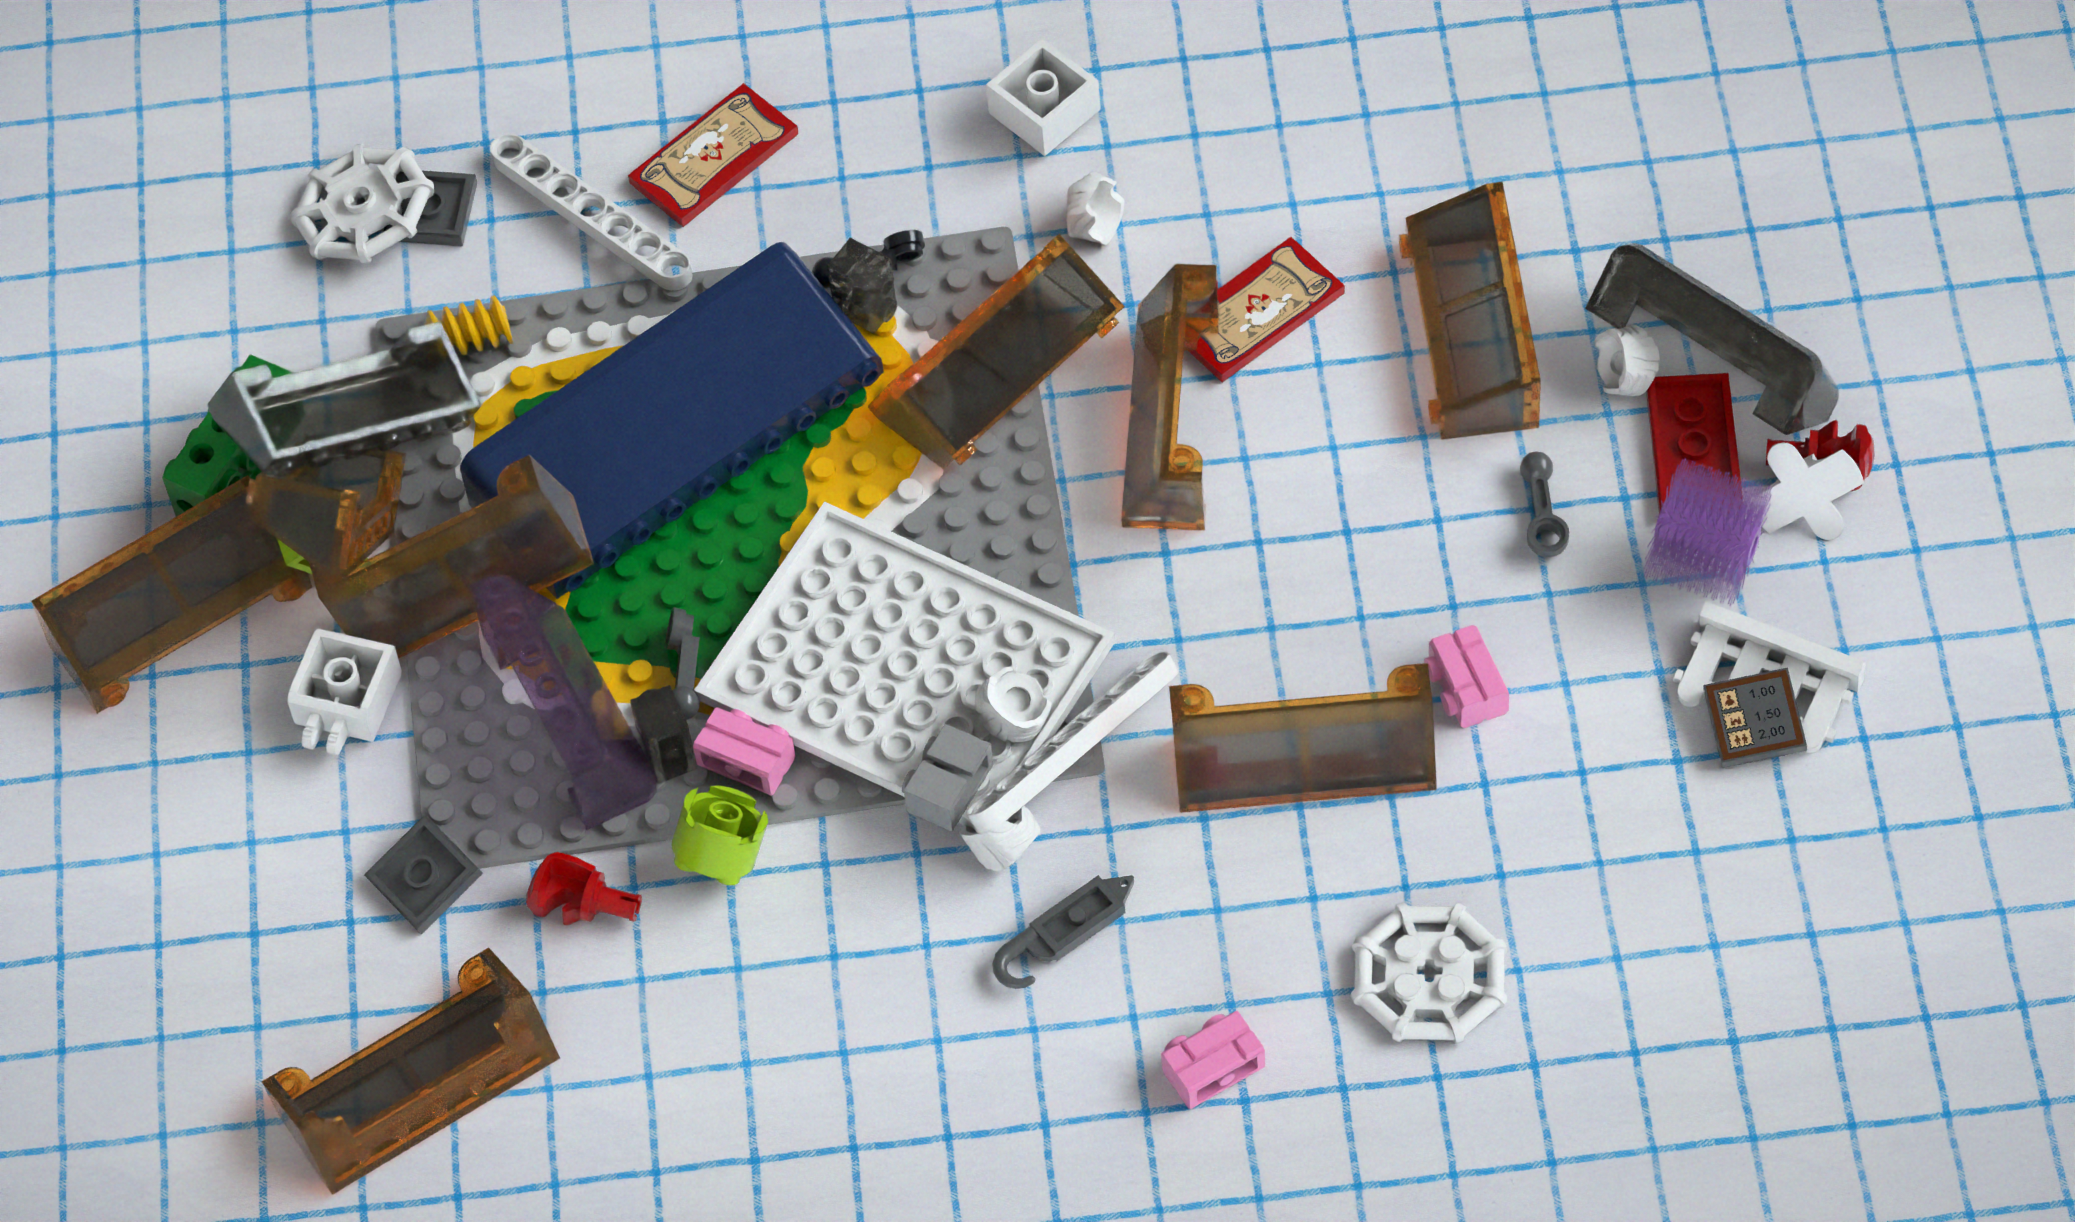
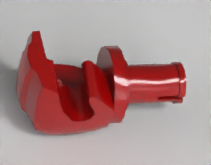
[1766,420,1875,491]
[526,852,642,925]

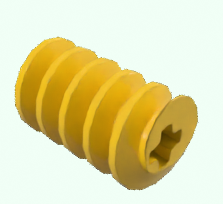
[425,295,513,362]

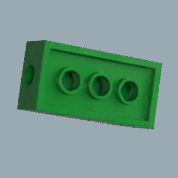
[162,354,305,540]

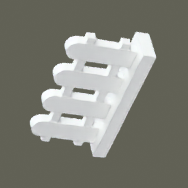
[1673,601,1865,753]

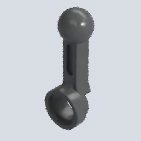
[1520,451,1569,557]
[665,607,700,721]

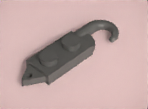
[992,875,1134,989]

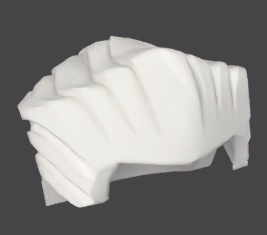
[1066,172,1124,245]
[1595,324,1660,396]
[975,666,1051,742]
[960,806,1041,871]

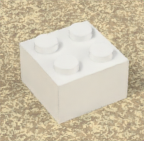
[986,38,1101,156]

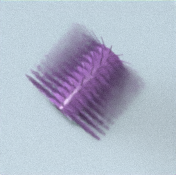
[1644,458,1772,606]

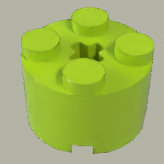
[671,785,768,885]

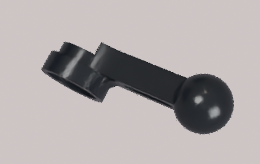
[812,230,925,289]

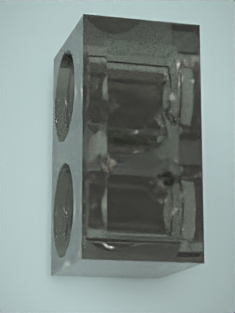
[827,238,897,334]

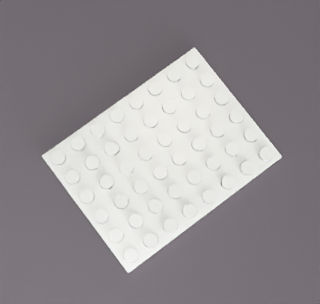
[694,502,1115,830]

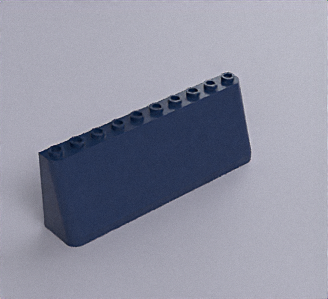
[460,242,884,599]

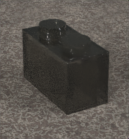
[630,685,697,784]

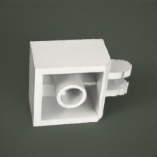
[287,628,402,756]

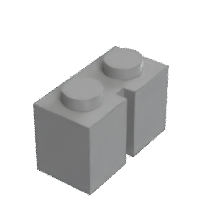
[902,724,993,832]

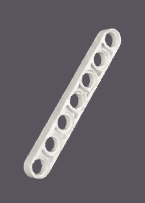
[490,134,693,291]
[966,651,1179,833]

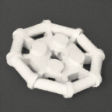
[291,143,434,264]
[1351,902,1508,1044]

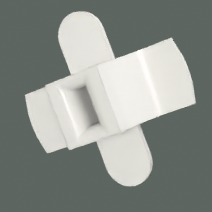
[1748,442,1865,540]

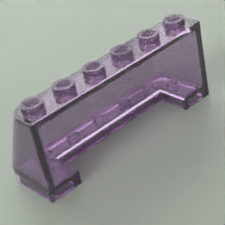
[469,574,657,830]

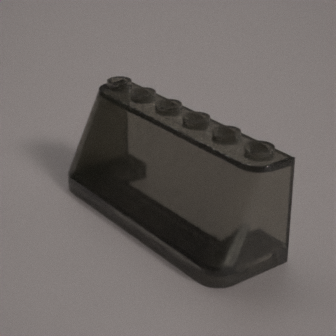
[1585,243,1839,435]
[207,322,482,478]

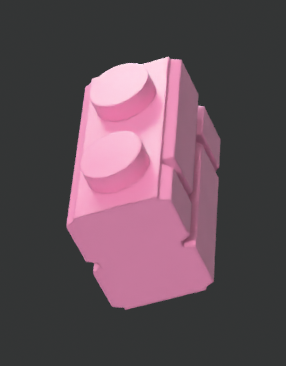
[1424,625,1509,728]
[693,707,795,795]
[1161,1011,1265,1109]

